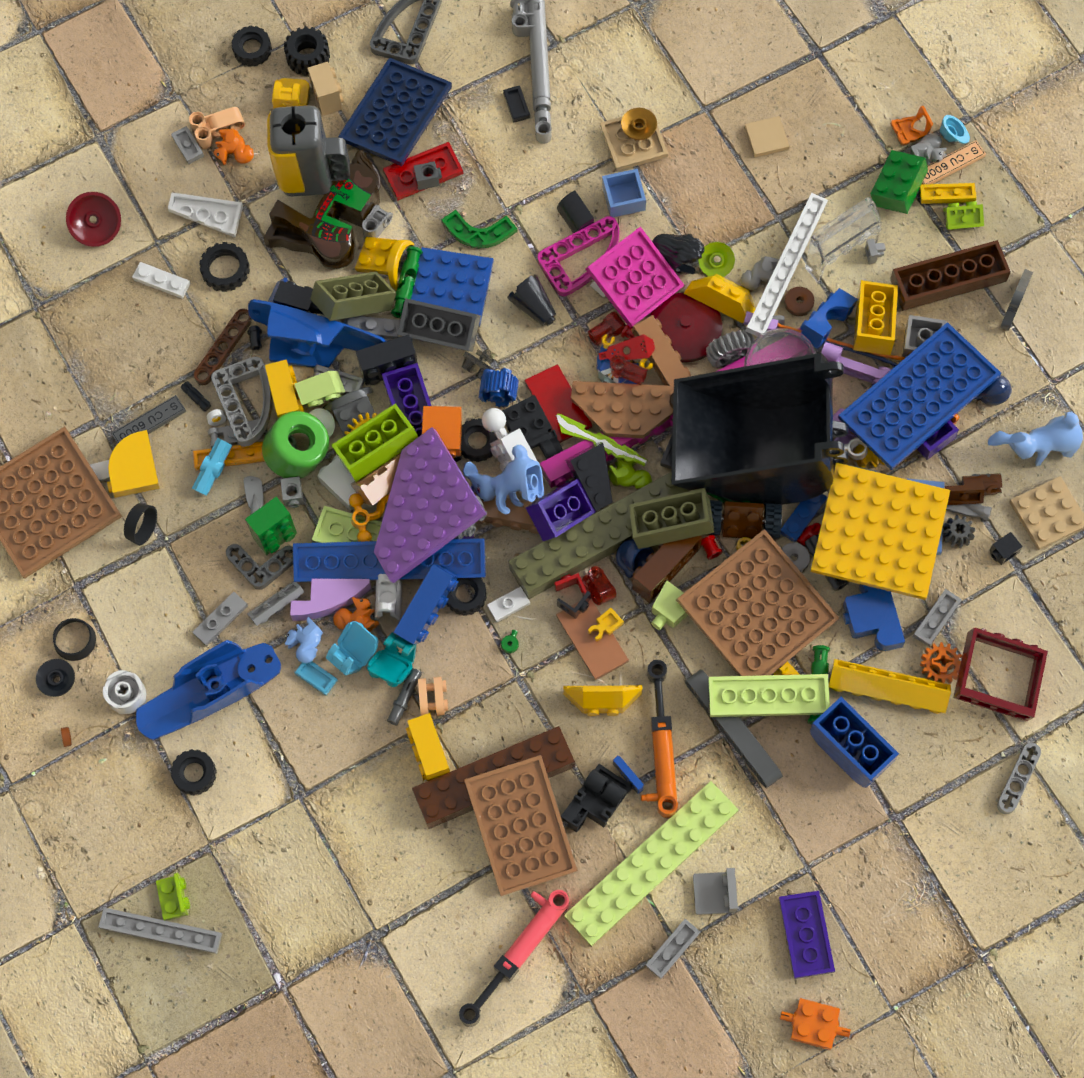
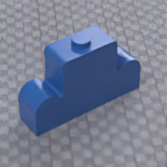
[843,584,905,651]

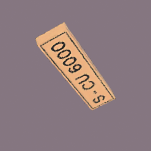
[922,140,986,184]

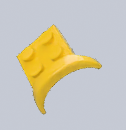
[355,237,414,290]

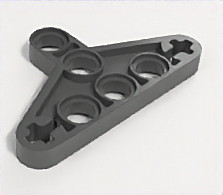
[1000,269,1033,331]

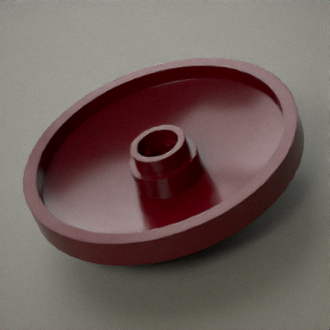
[650,292,722,363]

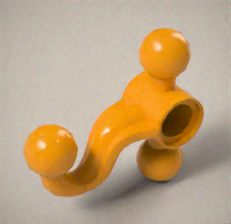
[349,493,389,542]

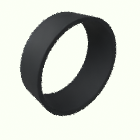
[124,503,157,546]
[53,618,96,661]

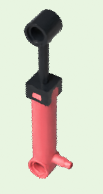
[459,890,569,1027]

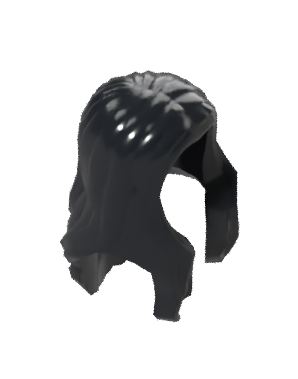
[652,233,705,275]

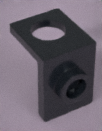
[557,591,591,619]

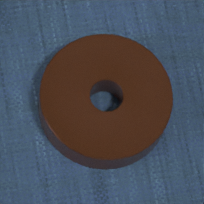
[784,287,815,316]

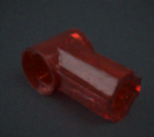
[588,311,626,345]
[610,355,648,385]

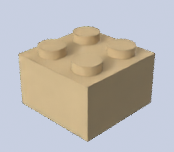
[308,62,344,116]

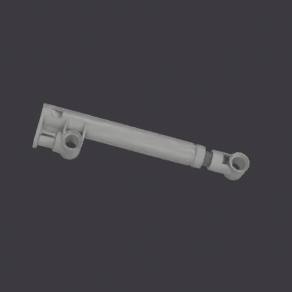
[510,0,552,144]

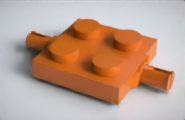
[780,998,851,1050]

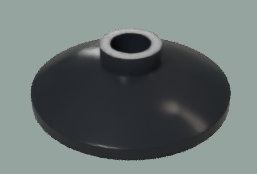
[36,659,75,697]

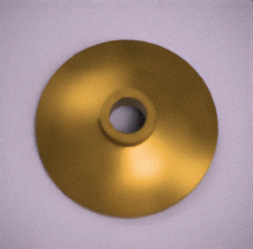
[621,107,657,140]

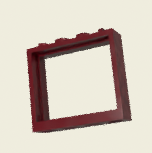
[953,627,1048,721]

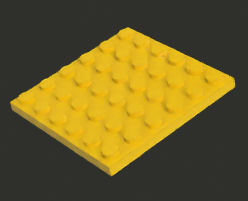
[810,463,950,600]

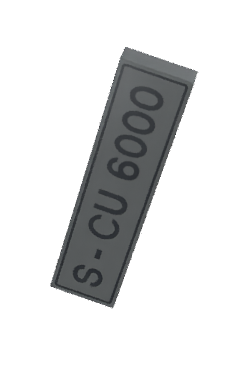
[111,395,186,443]

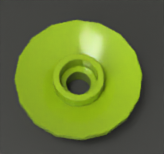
[698,242,735,277]

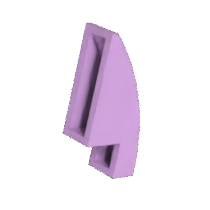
[290,579,371,621]

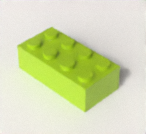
[331,403,418,482]

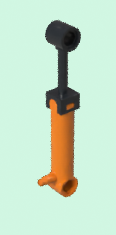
[641,660,678,818]

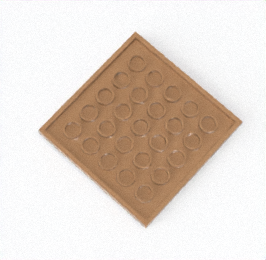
[0,426,122,579]
[676,529,840,676]

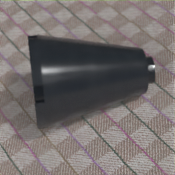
[507,274,556,326]

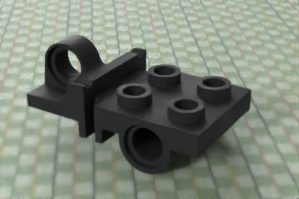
[502,395,563,460]
[561,764,632,833]

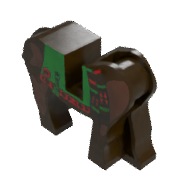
[263,150,381,269]

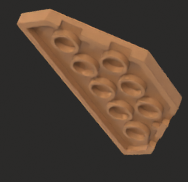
[571,381,674,439]

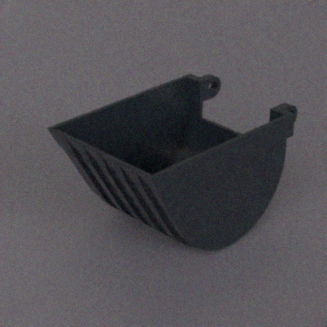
[671,353,848,505]

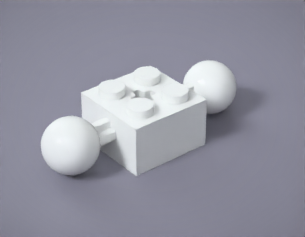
[482,408,538,498]

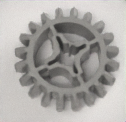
[706,330,756,368]

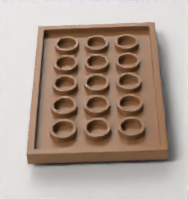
[464,755,578,896]

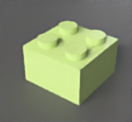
[294,371,345,407]

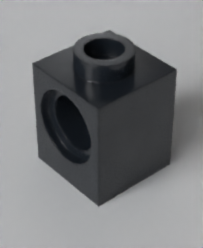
[989,532,1023,565]

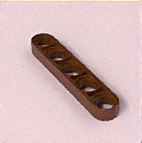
[194,308,252,386]

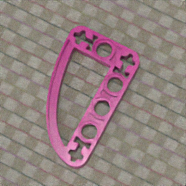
[538,216,619,297]

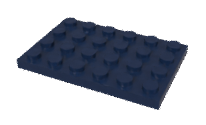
[338,58,452,166]

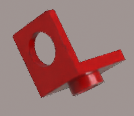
[554,573,587,596]

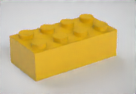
[853,280,898,356]

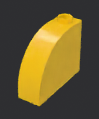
[107,430,160,498]

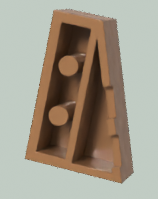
[351,453,401,506]

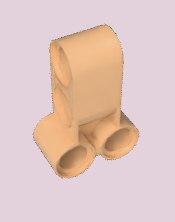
[189,107,245,149]

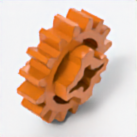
[920,642,962,684]

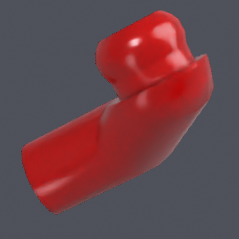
[797,523,821,546]

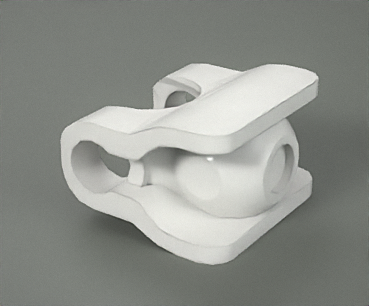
[375,574,402,620]

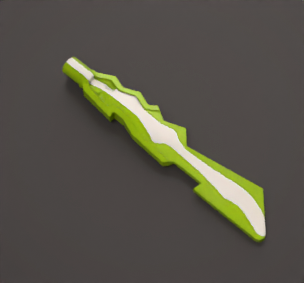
[556,414,648,466]

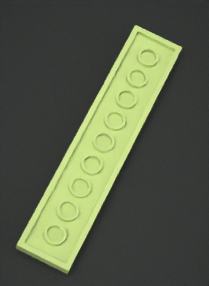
[564,781,739,947]

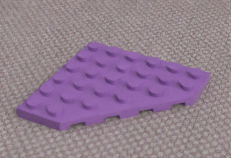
[374,427,486,583]

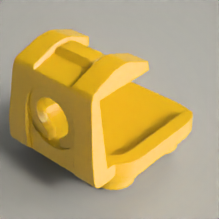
[272,78,310,109]

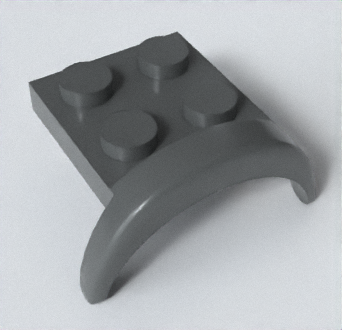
[322,387,375,436]

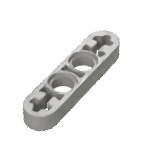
[997,743,1041,814]

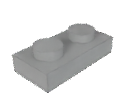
[171,126,204,165]

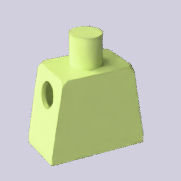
[651,581,688,630]

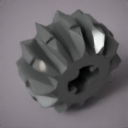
[942,515,975,548]

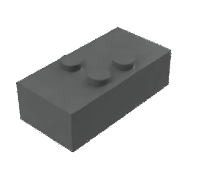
[397,298,481,352]

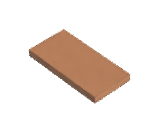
[556,599,629,681]

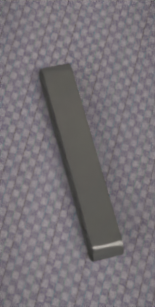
[684,669,783,788]

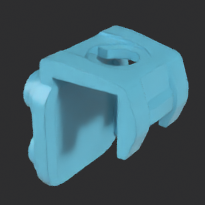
[326,621,379,675]

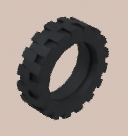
[199,242,250,292]

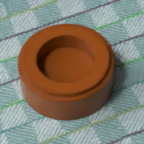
[61,727,72,747]

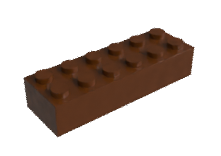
[890,240,1011,311]

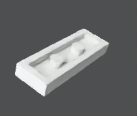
[132,262,191,299]

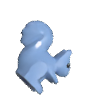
[285,617,323,663]

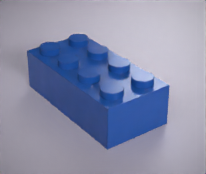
[393,564,459,644]

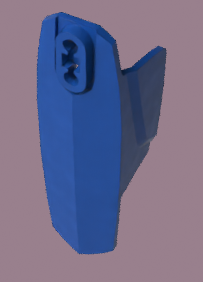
[248,299,386,368]
[136,640,281,740]

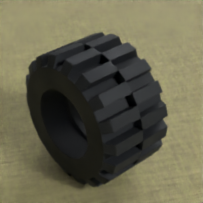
[284,26,330,76]

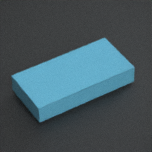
[294,661,338,696]

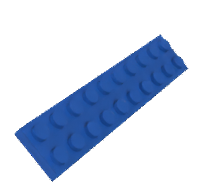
[293,538,486,582]

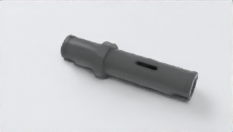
[387,668,422,726]

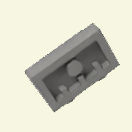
[693,868,738,915]

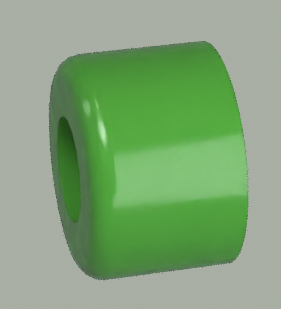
[262,411,329,479]

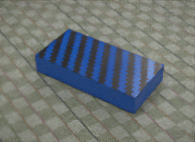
[613,756,644,794]

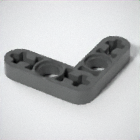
[226,544,293,590]

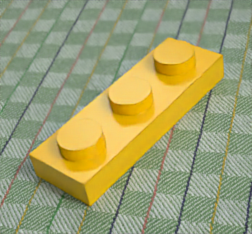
[919,183,977,204]

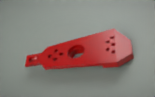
[598,334,655,362]

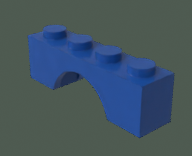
[799,288,858,349]

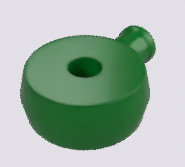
[501,630,519,654]

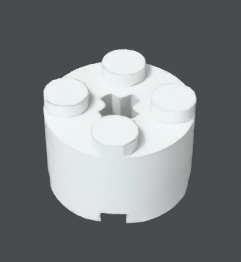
[103,670,147,715]

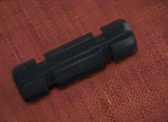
[181,381,211,411]

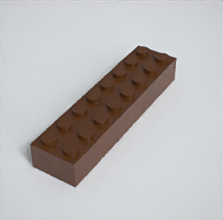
[412,726,575,829]

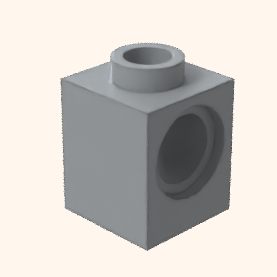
[280,477,304,508]

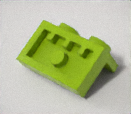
[943,201,984,230]
[156,873,190,921]

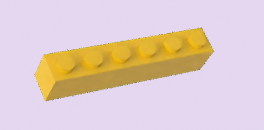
[829,659,951,714]

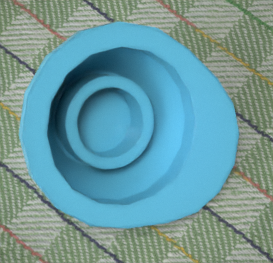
[940,115,970,144]

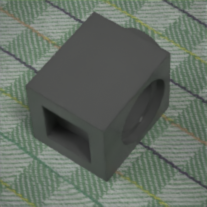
[414,161,442,190]

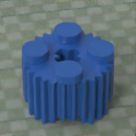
[479,368,519,407]

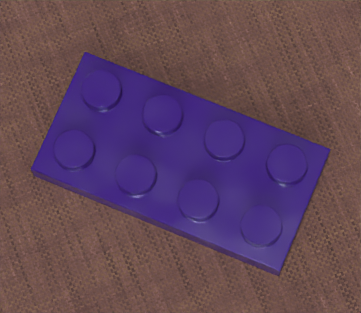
[779,891,835,979]

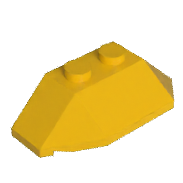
[684,274,755,326]
[563,685,642,716]

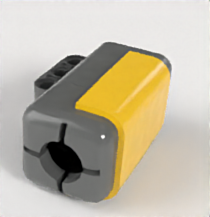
[267,105,350,197]

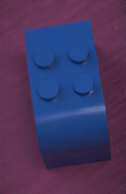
[810,697,899,788]

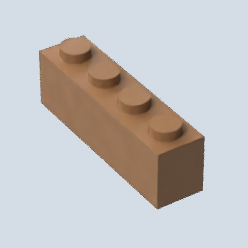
[631,315,691,386]
[474,492,539,534]

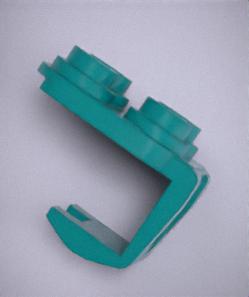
[367,632,416,687]

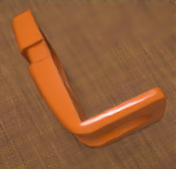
[890,106,933,146]

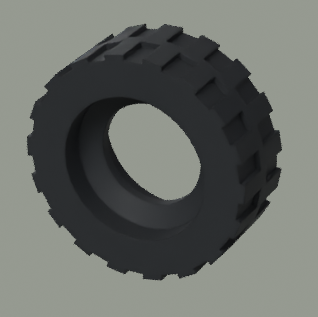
[231,26,272,67]
[461,418,497,462]
[447,577,487,616]
[171,749,217,795]

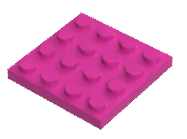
[585,226,685,328]

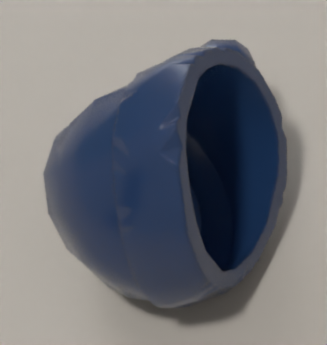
[975,375,1012,406]
[616,539,654,578]

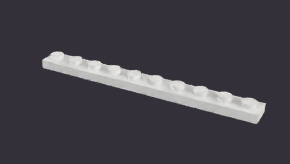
[746,193,828,339]

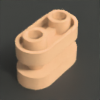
[418,677,448,716]

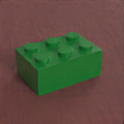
[870,150,928,214]
[245,496,297,556]

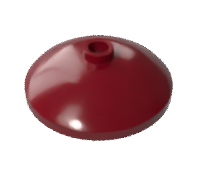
[66,192,121,247]

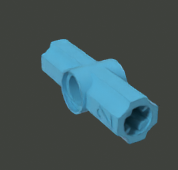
[192,438,233,496]

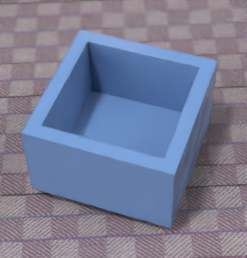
[602,169,646,217]

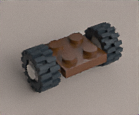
[705,500,782,539]

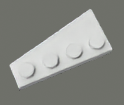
[168,192,243,238]

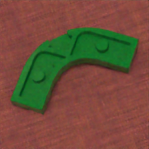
[441,210,518,248]

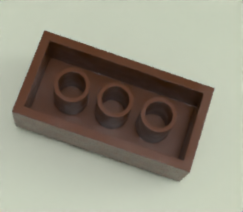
[632,536,702,604]

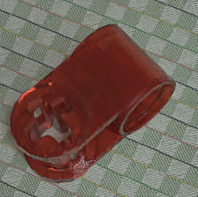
[582,566,617,605]

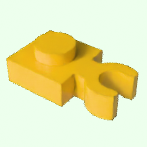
[588,608,624,642]

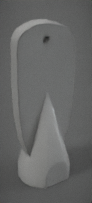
[244,476,264,515]
[946,504,992,521]

